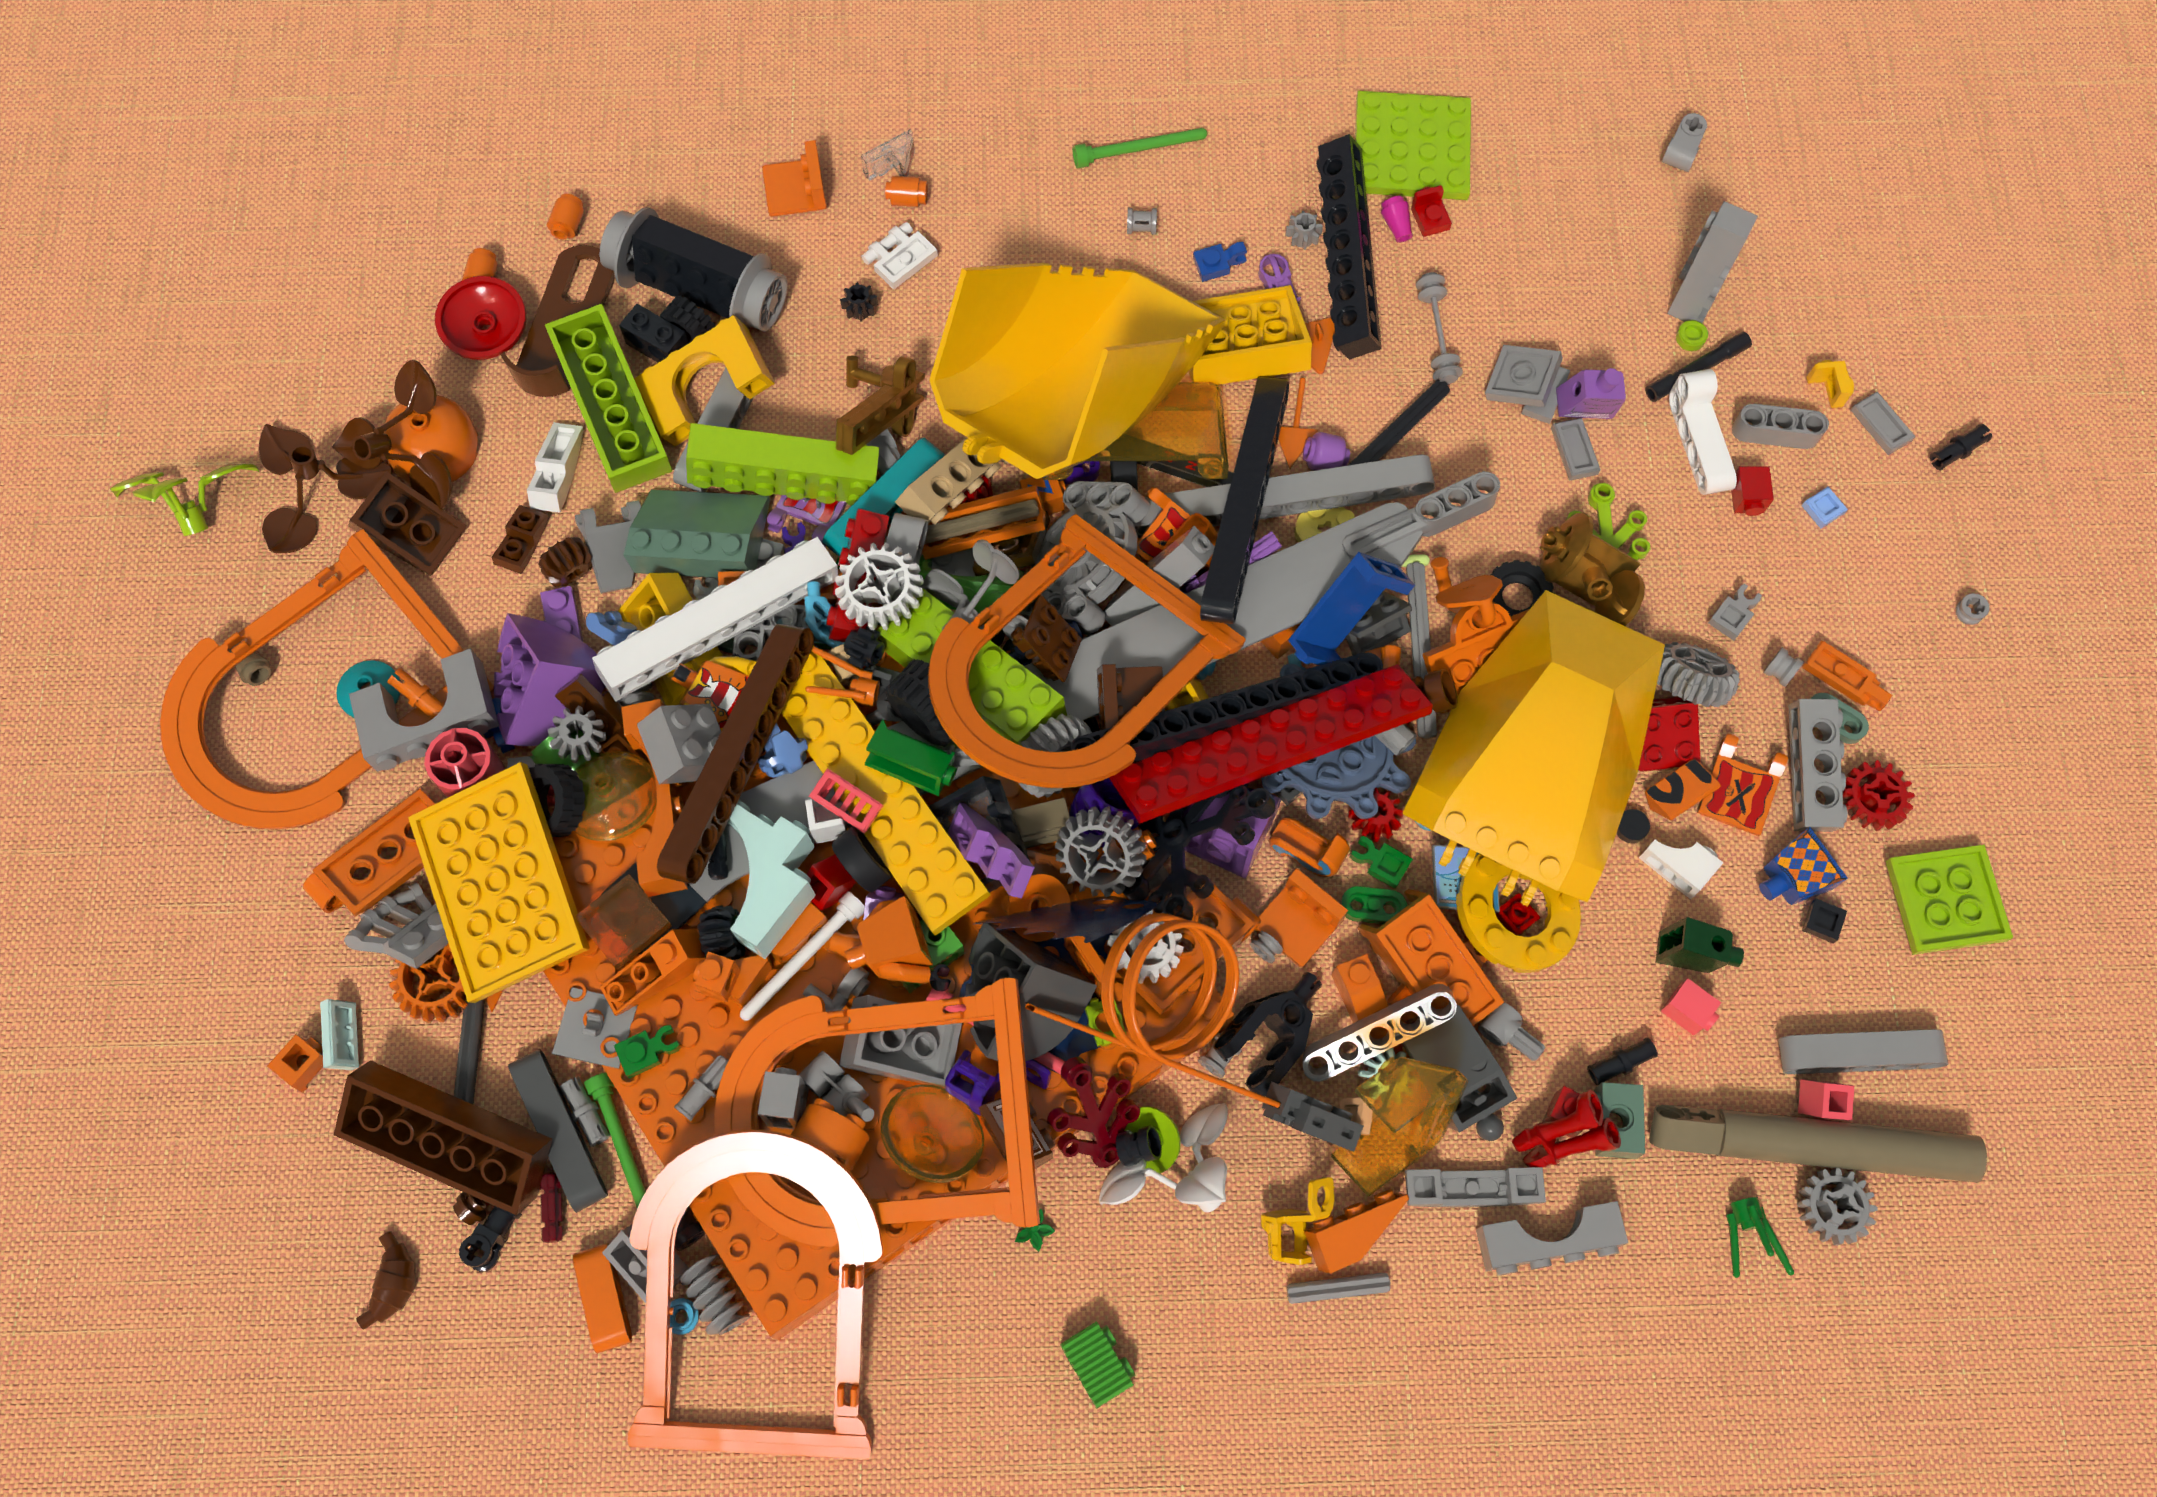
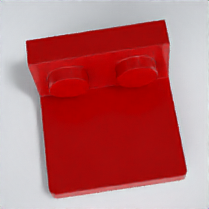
[1638,696,1701,772]

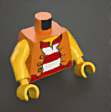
[671,656,756,731]

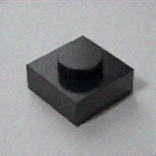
[1802,898,1847,944]

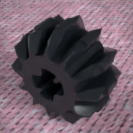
[697,905,746,960]

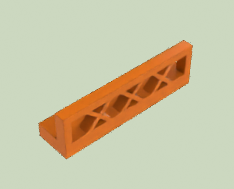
[922,485,1045,560]

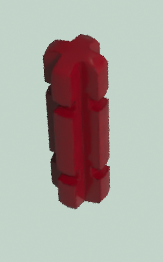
[540,1173,563,1243]

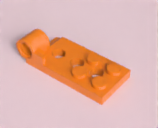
[303,789,435,917]
[1117,885,1262,1015]

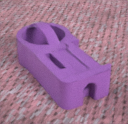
[1258,254,1301,306]

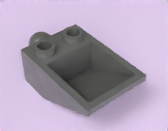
[1402,1005,1517,1141]

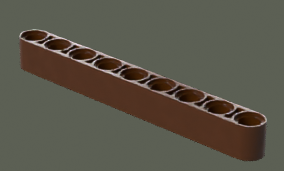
[657,624,814,884]

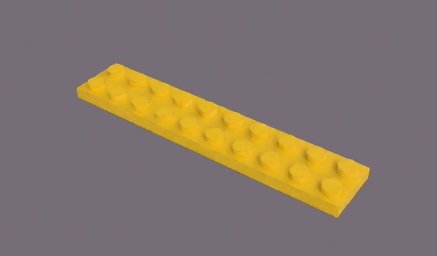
[781,645,991,936]

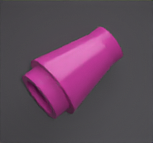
[1380,196,1413,243]

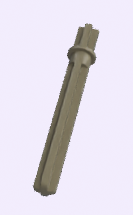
[884,499,1039,544]

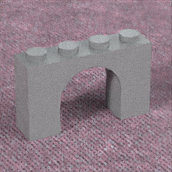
[349,648,499,772]

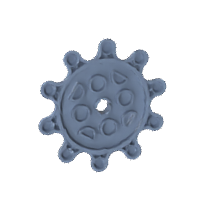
[1262,664,1416,819]

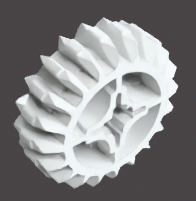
[835,542,924,631]

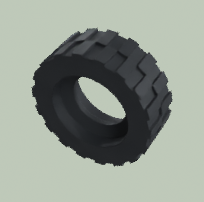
[1490,560,1555,617]
[529,764,585,837]

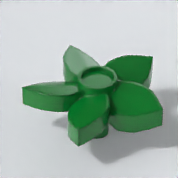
[1015,1209,1055,1252]

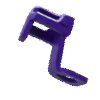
[945,1050,1051,1116]

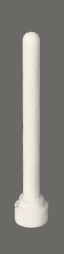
[740,891,865,1021]

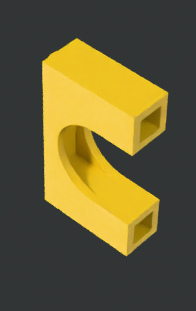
[634,315,775,446]

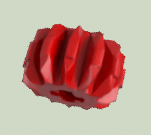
[1348,788,1403,842]

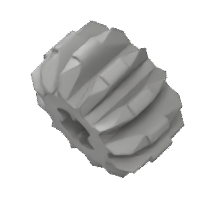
[548,706,606,764]

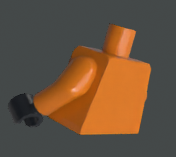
[845,896,951,991]

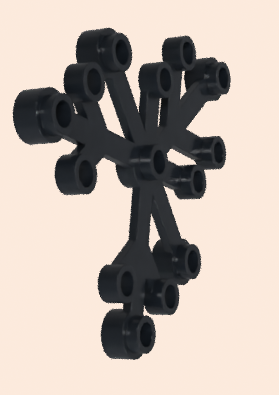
[1122,785,1275,920]

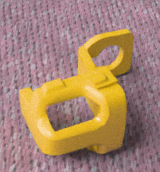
[1261,1177,1334,1265]

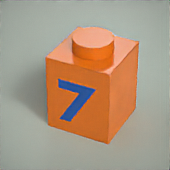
[1019,474,1066,515]

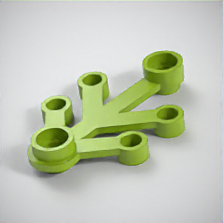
[1565,483,1650,561]

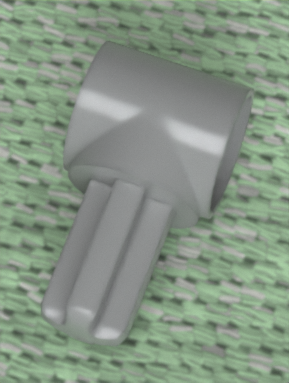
[1478,1002,1545,1061]

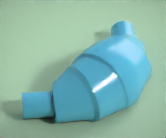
[804,581,844,648]

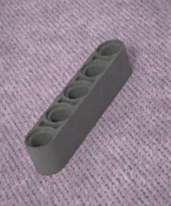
[508,1049,608,1213]

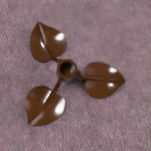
[332,359,452,508]
[259,424,392,553]

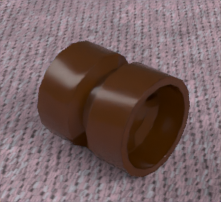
[1410,669,1457,717]

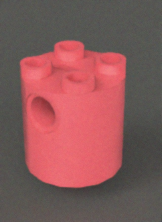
[424,728,505,798]

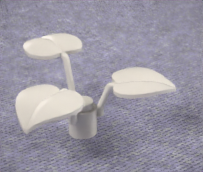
[1099,1103,1228,1212]

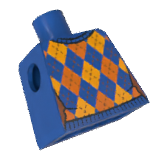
[1759,827,1848,905]

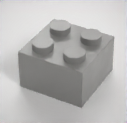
[637,704,721,784]

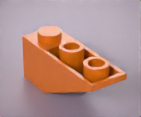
[600,929,705,1016]
[1304,1189,1409,1274]

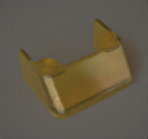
[1331,1057,1469,1197]

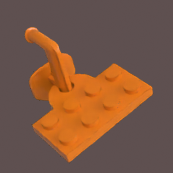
[1422,557,1529,713]

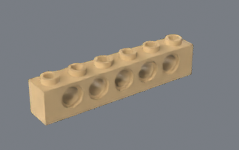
[895,437,1008,525]

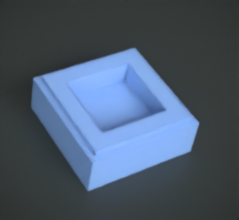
[1802,486,1848,529]

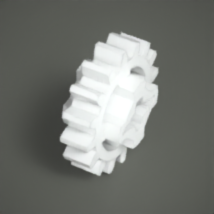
[1107,910,1184,984]

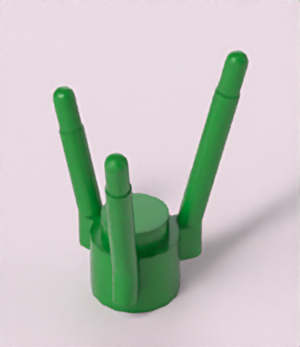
[1726,1197,1794,1278]

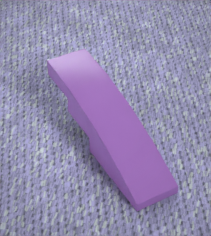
[948,803,1035,899]

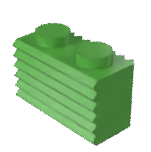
[1060,1321,1136,1409]

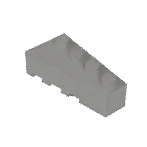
[1667,201,1758,323]

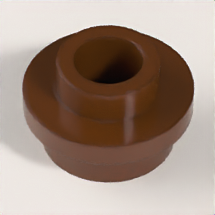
[453,1192,487,1225]

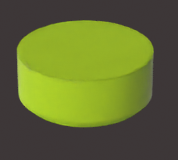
[1676,320,1708,351]

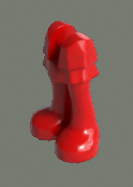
[1512,1090,1621,1168]

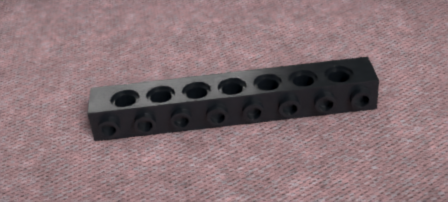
[1316,134,1382,360]

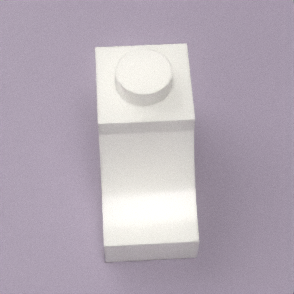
[1639,839,1723,900]

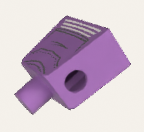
[1556,368,1626,419]

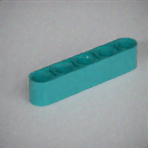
[822,438,946,557]

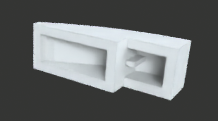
[527,422,584,513]

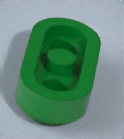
[1340,886,1407,924]

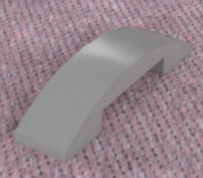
[1405,1167,1546,1207]

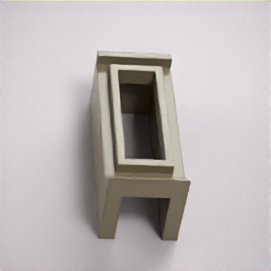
[986,798,1070,849]

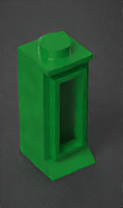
[865,719,957,796]

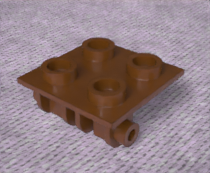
[1011,594,1082,683]

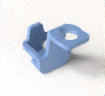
[757,723,808,778]

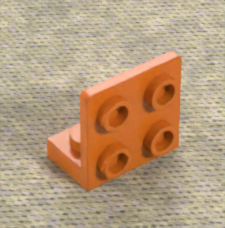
[762,140,827,217]
[1255,868,1348,968]

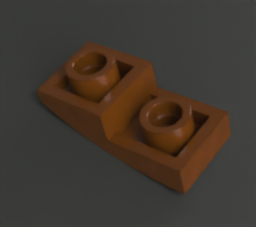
[492,505,548,574]

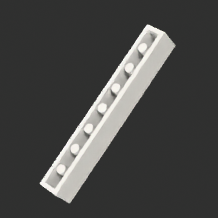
[592,537,838,702]

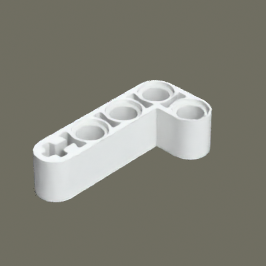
[1669,369,1737,495]

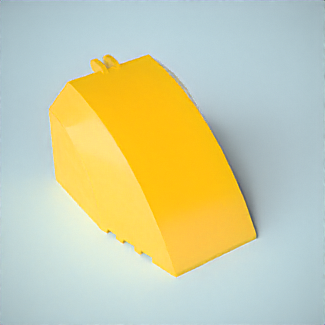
[929,263,1226,479]

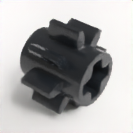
[840,282,878,322]
[844,627,885,669]

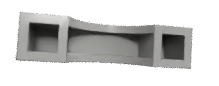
[1476,1201,1628,1276]

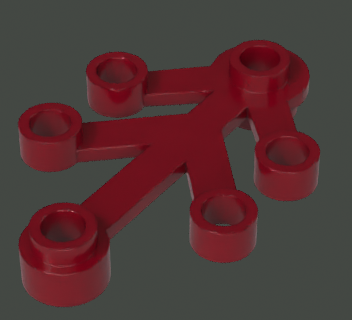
[1047,1057,1140,1168]

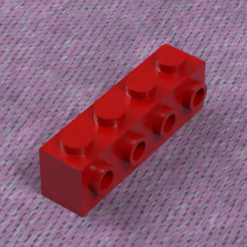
[826,508,889,643]

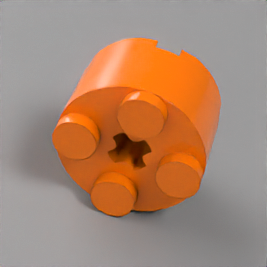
[791,1098,869,1172]

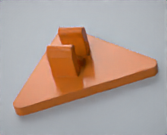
[1305,318,1335,374]

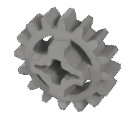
[1797,1168,1878,1246]

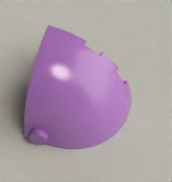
[494,613,606,746]
[1159,788,1281,879]

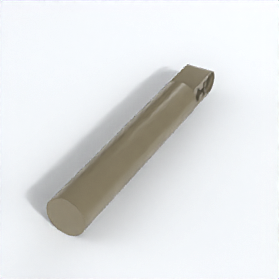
[1649,1105,1987,1183]

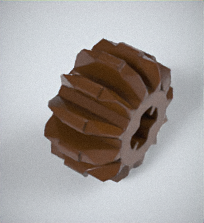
[538,537,592,587]

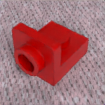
[1411,185,1452,237]

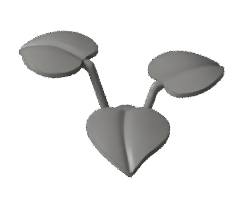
[919,539,1028,641]

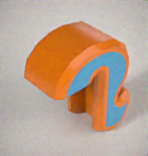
[1269,817,1350,877]

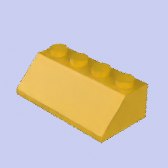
[618,573,723,706]

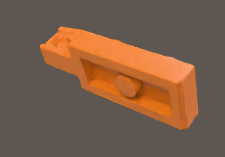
[1802,640,1893,711]

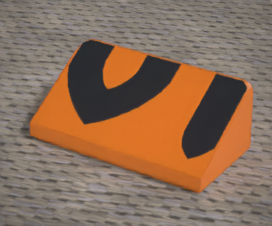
[1645,759,1721,821]

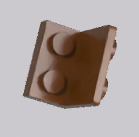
[1097,664,1165,730]

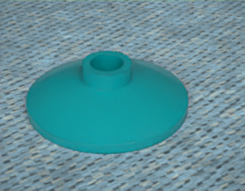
[337,660,401,718]

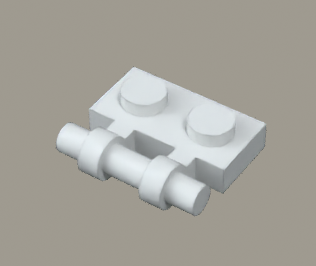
[861,222,938,289]

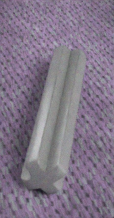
[1287,1273,1390,1304]

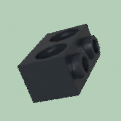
[619,304,689,363]

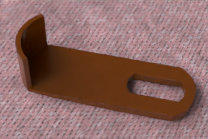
[500,245,615,397]

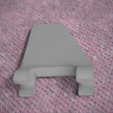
[575,500,641,594]

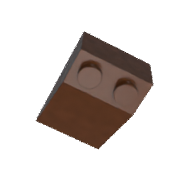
[348,471,466,576]

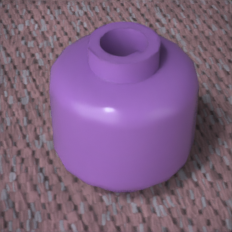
[1303,432,1350,471]

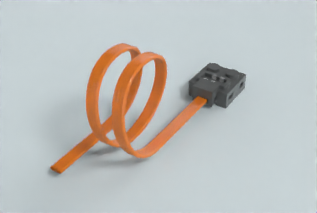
[1025,913,1364,1152]

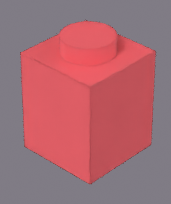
[1661,978,1722,1035]
[1798,1079,1855,1120]

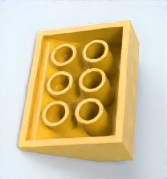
[1188,285,1312,389]

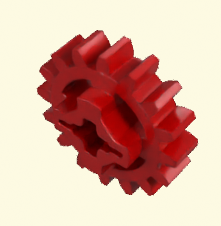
[1842,760,1915,831]

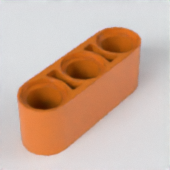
[573,1243,632,1354]

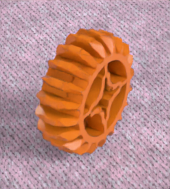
[389,943,468,1023]

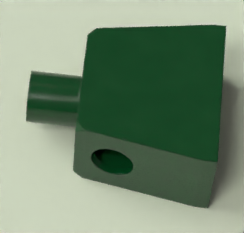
[1656,917,1744,973]

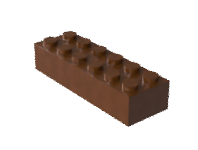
[333,1060,552,1215]

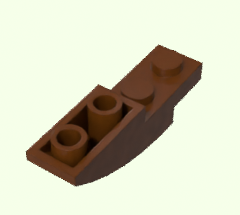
[555,674,654,789]

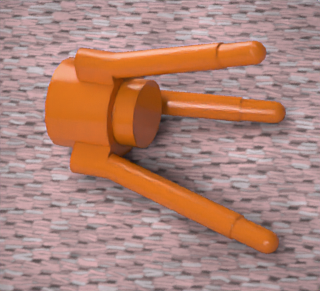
[805,647,880,707]

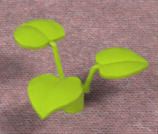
[110,464,259,536]

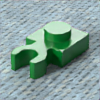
[1350,836,1413,889]
[613,1025,681,1079]

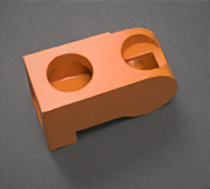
[771,902,827,962]

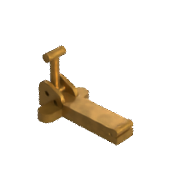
[836,355,925,455]

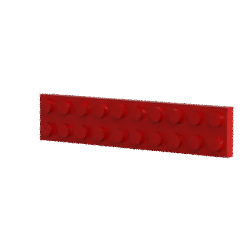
[1109,664,1433,824]

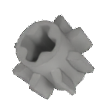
[1285,211,1323,250]

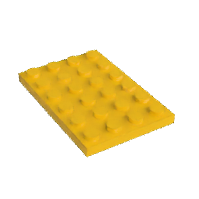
[408,762,590,1003]

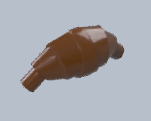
[356,1231,416,1330]

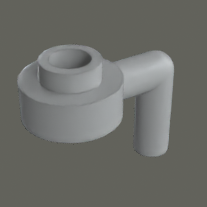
[803,966,871,1012]

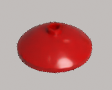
[435,276,527,360]

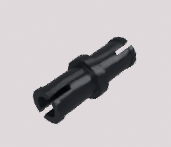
[1930,424,1992,470]
[1587,1038,1658,1085]

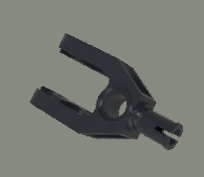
[1213,972,1322,1096]

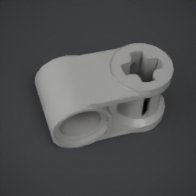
[1662,113,1707,172]

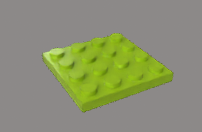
[1355,91,1471,200]

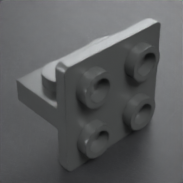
[1346,591,1412,656]

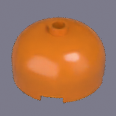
[384,395,479,483]

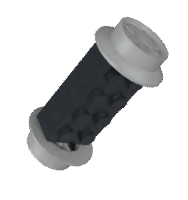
[599,207,788,332]

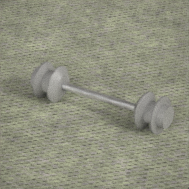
[1416,272,1463,384]

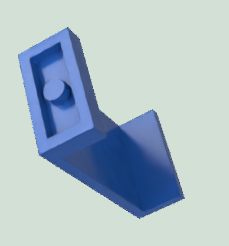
[1288,552,1415,665]

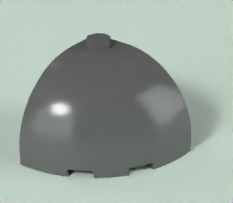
[965,923,1097,1061]

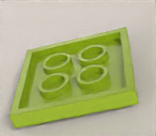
[1885,844,2013,955]

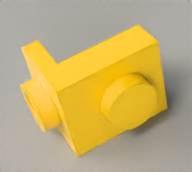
[1806,360,1854,408]

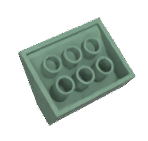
[623,490,770,578]

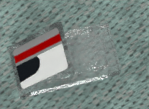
[861,129,915,181]

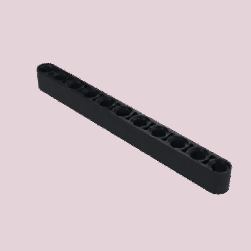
[1200,377,1289,624]
[1069,652,1383,763]

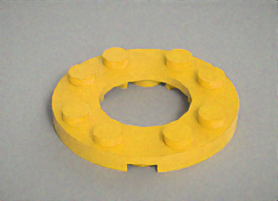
[1456,853,1581,973]

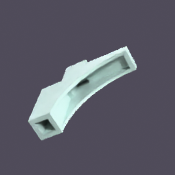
[727,800,816,959]

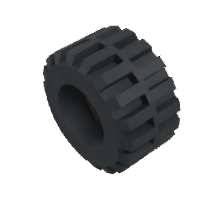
[885,659,952,747]

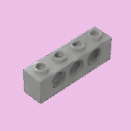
[1788,699,1848,832]

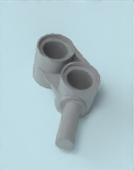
[799,1050,874,1122]

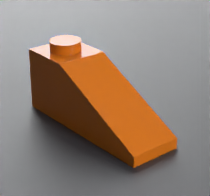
[1332,954,1403,1061]

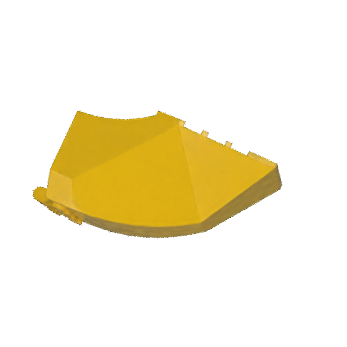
[1402,590,1665,906]

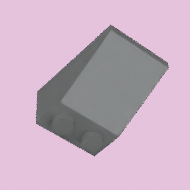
[839,995,962,1088]

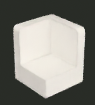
[805,799,847,844]

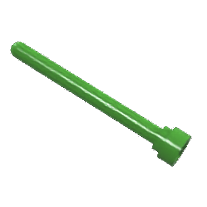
[1072,128,1207,169]
[584,1073,646,1209]

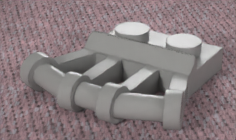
[344,882,448,969]

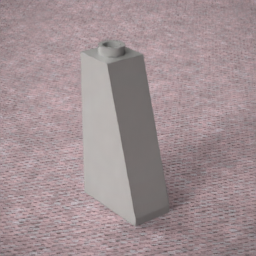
[1103,526,1215,626]

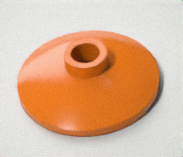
[1007,874,1070,942]

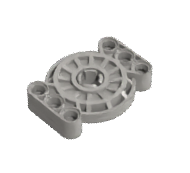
[1020,481,1150,634]

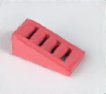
[808,768,884,834]

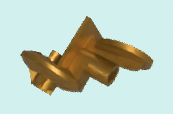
[1539,512,1645,626]

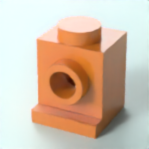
[693,951,740,1002]
[267,1034,323,1093]

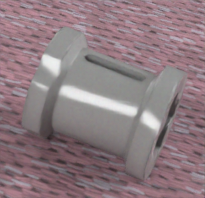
[1127,208,1157,235]
[1198,1033,1242,1078]

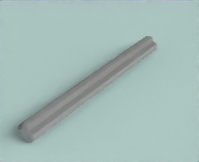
[1406,562,1437,739]

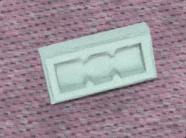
[320,999,359,1070]

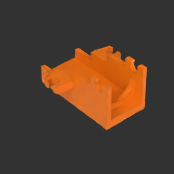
[1357,889,1504,1026]

